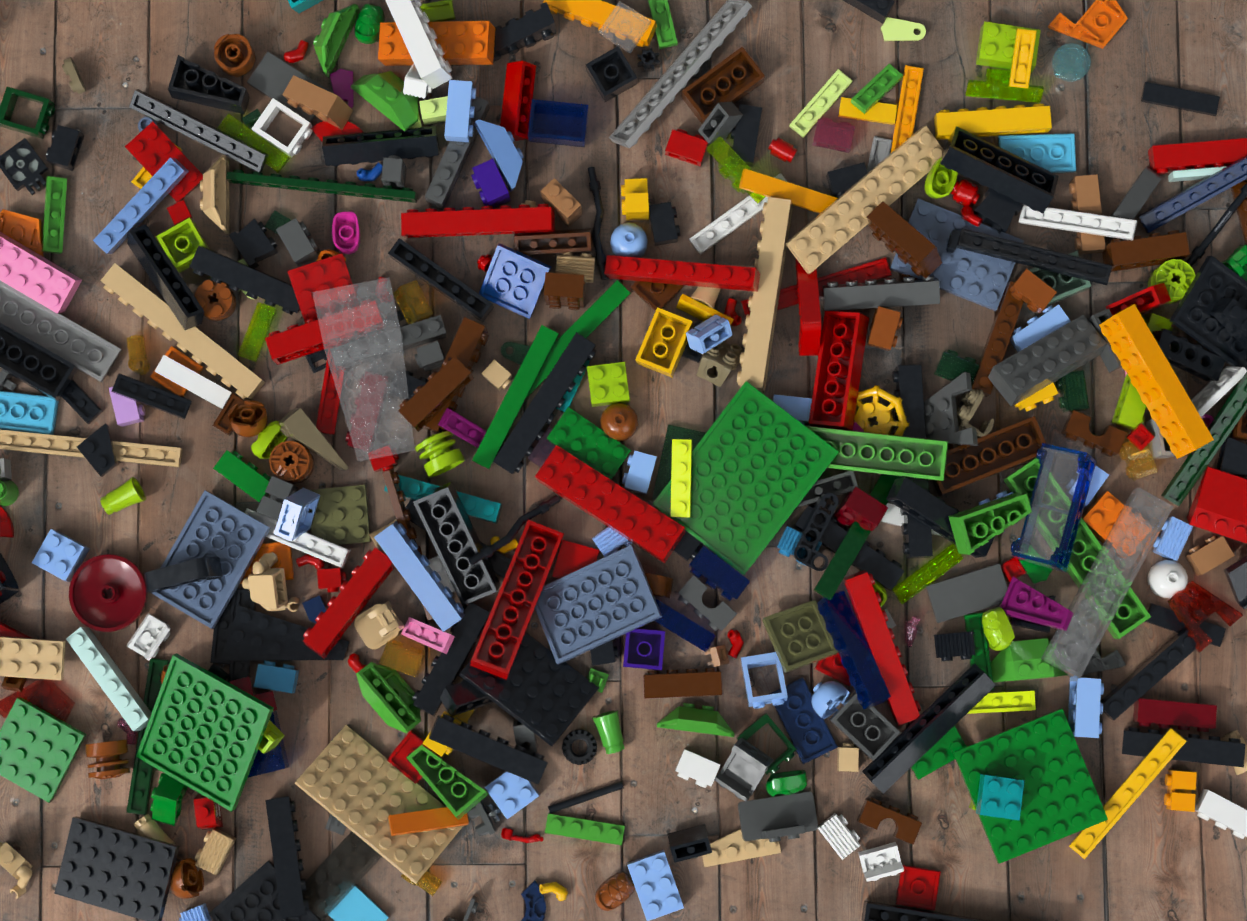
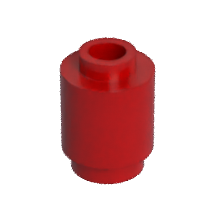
[768,137,798,163]

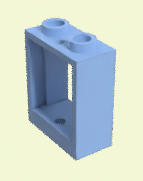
[274,488,320,541]
[741,652,788,709]

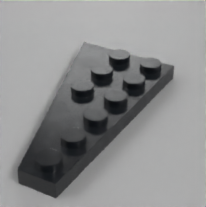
[220,606,350,661]

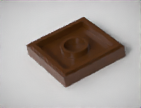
[630,281,684,311]

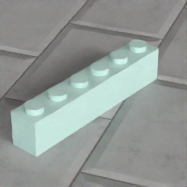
[66,627,151,731]

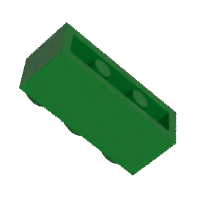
[213,450,271,503]

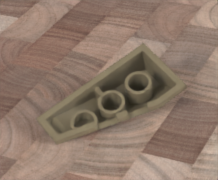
[279,408,349,470]

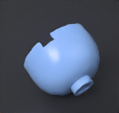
[610,223,648,258]
[811,681,850,719]

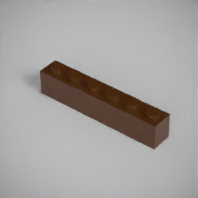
[971,281,1024,397]

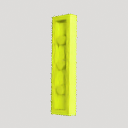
[671,439,692,518]
[967,691,1036,714]

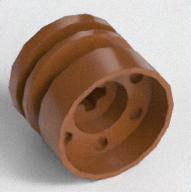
[269,441,315,484]
[85,739,130,779]

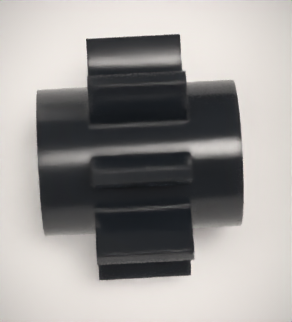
[637,47,660,72]

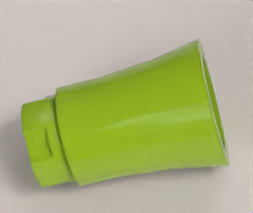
[100,477,146,515]

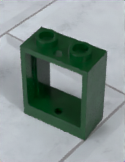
[0,87,55,139]
[736,713,797,775]

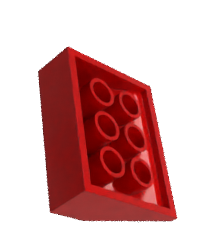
[1186,466,1247,544]

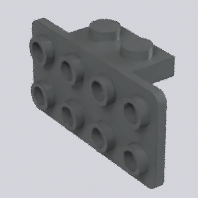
[738,792,818,842]

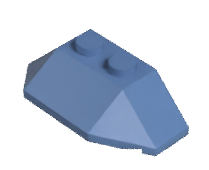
[474,119,524,192]

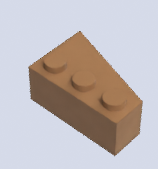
[282,75,353,130]

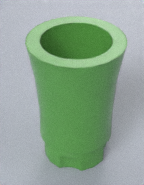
[0,480,19,506]
[592,710,625,754]

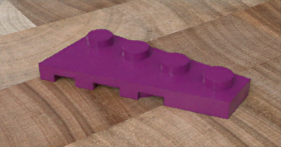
[1000,577,1074,631]

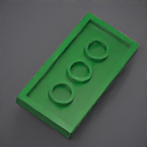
[546,407,631,480]

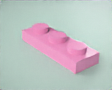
[401,617,455,654]

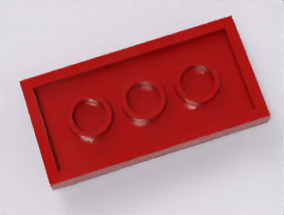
[125,121,203,203]

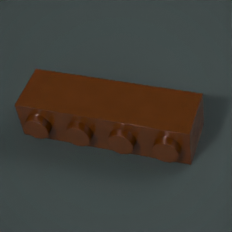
[514,228,592,255]
[643,668,722,699]

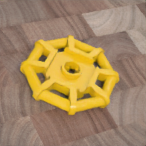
[854,385,909,436]

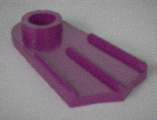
[330,68,354,109]

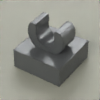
[0,370,17,391]

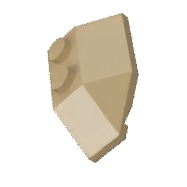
[200,155,230,234]

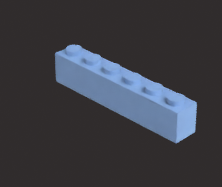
[93,158,189,254]
[374,521,465,632]

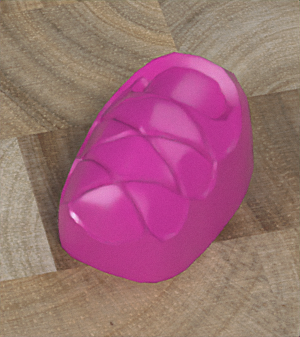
[332,212,360,254]

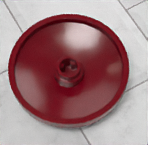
[69,554,148,632]

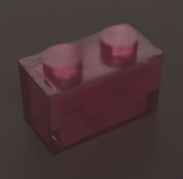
[812,118,855,153]

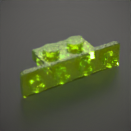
[965,68,1044,103]
[707,137,766,203]

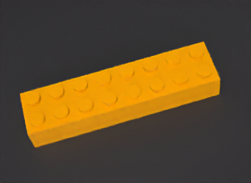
[1099,304,1214,459]

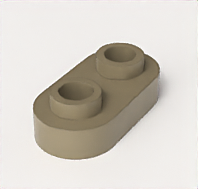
[62,57,86,94]

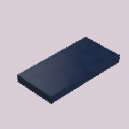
[768,677,838,764]

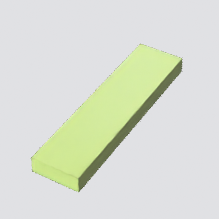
[789,69,853,138]

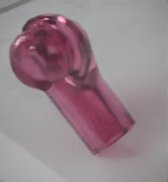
[117,718,137,745]

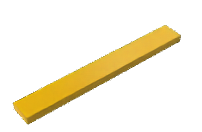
[1069,728,1187,859]

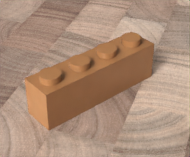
[1069,174,1105,255]

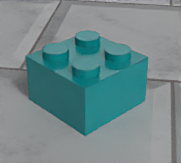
[976,774,1024,821]

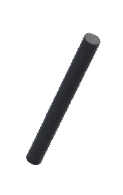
[548,781,624,814]

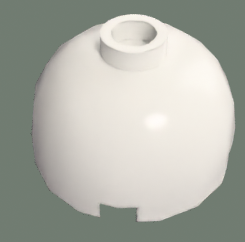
[1147,560,1188,598]

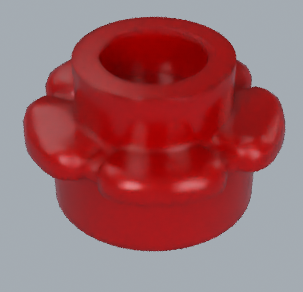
[477,254,492,272]

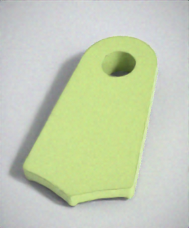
[881,17,926,41]

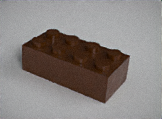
[681,47,765,124]
[867,201,942,279]
[1102,230,1190,272]
[398,356,474,432]

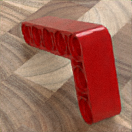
[795,259,821,356]

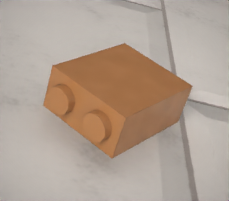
[541,178,582,227]

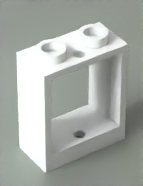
[252,98,313,158]

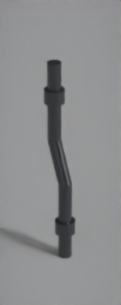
[587,167,609,280]
[1186,184,1247,267]
[469,495,560,565]

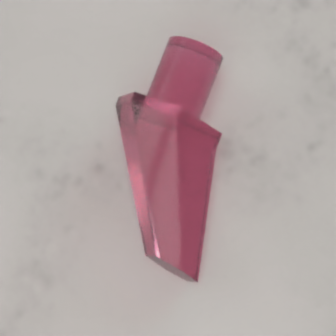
[905,615,920,648]

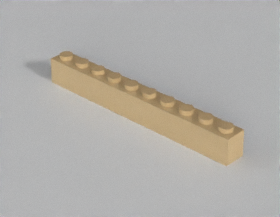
[100,263,266,400]

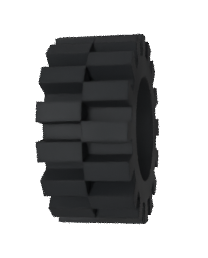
[562,730,597,765]

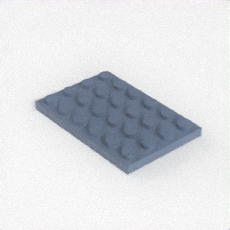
[890,198,1024,311]
[152,490,271,629]
[535,545,662,664]

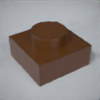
[1,676,27,692]

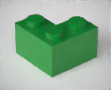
[150,773,188,826]

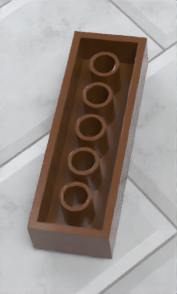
[423,317,489,433]
[933,416,1050,496]

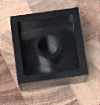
[586,46,637,102]

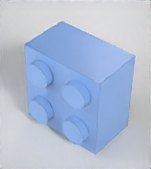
[32,529,90,582]
[484,771,540,819]

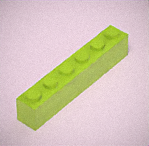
[1111,313,1173,430]

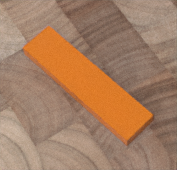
[388,807,469,836]

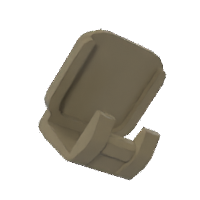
[696,341,742,387]
[957,389,994,438]

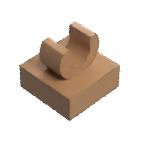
[705,645,729,667]

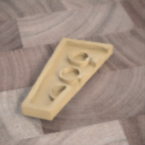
[702,829,781,867]

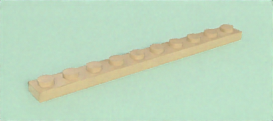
[0,430,182,467]

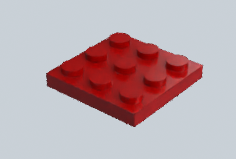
[287,253,360,324]

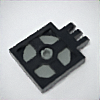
[0,138,48,196]

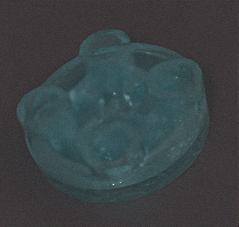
[1052,43,1091,82]

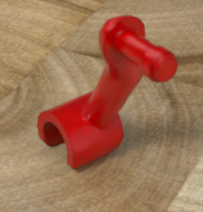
[501,828,544,843]

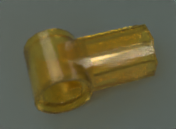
[127,335,150,375]
[401,871,443,896]

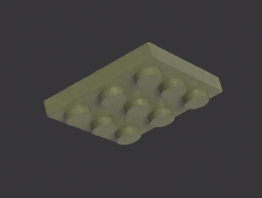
[309,485,371,545]
[762,600,838,673]

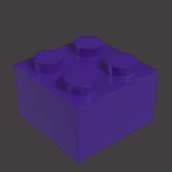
[471,159,511,209]
[623,629,665,670]

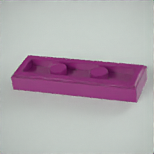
[438,408,487,448]

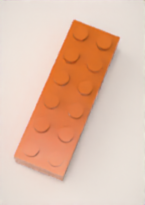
[378,21,495,66]

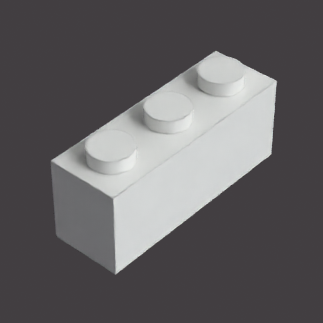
[1195,789,1247,839]

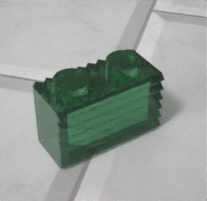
[934,350,980,385]
[1056,370,1089,413]

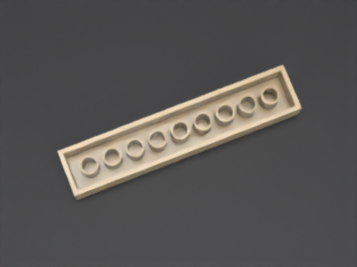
[737,197,793,394]

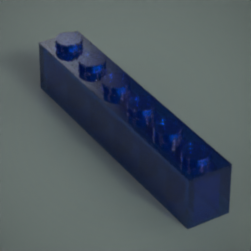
[817,591,891,709]

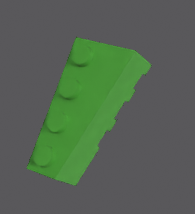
[948,493,1032,555]
[406,745,489,820]

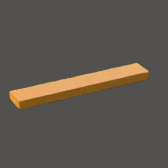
[890,65,924,154]
[739,169,838,213]

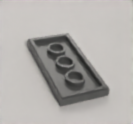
[247,51,330,123]
[926,563,1008,623]

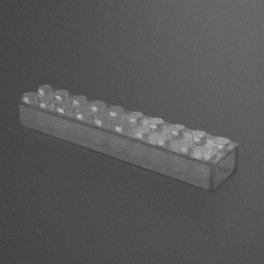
[1041,487,1174,678]

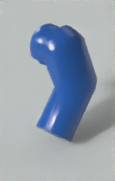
[356,162,383,182]

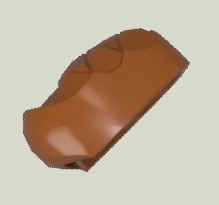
[595,872,635,911]

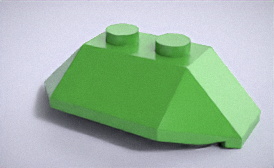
[313,4,360,78]
[351,71,418,132]
[991,638,1068,682]
[356,662,421,734]
[657,703,735,737]

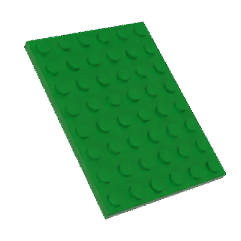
[652,381,839,575]

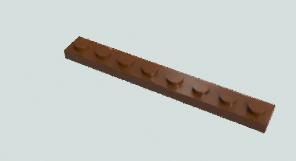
[382,468,433,620]

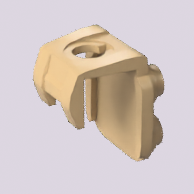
[354,601,405,649]

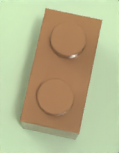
[1185,535,1235,576]

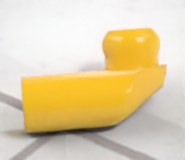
[490,536,518,553]
[539,882,568,901]

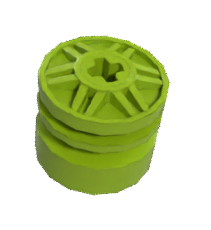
[1148,259,1196,304]
[415,431,465,478]

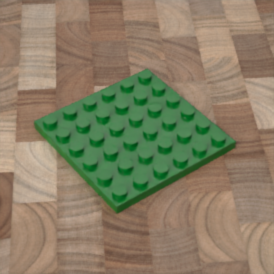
[136,653,274,812]
[952,709,1108,864]

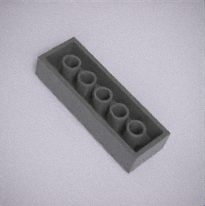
[988,315,1107,407]

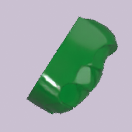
[355,4,385,44]
[766,770,807,797]

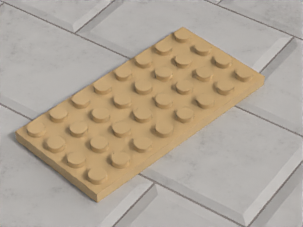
[295,725,463,884]

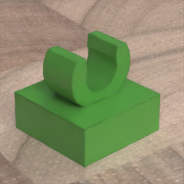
[587,668,609,693]

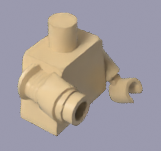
[242,552,299,612]
[0,842,33,899]

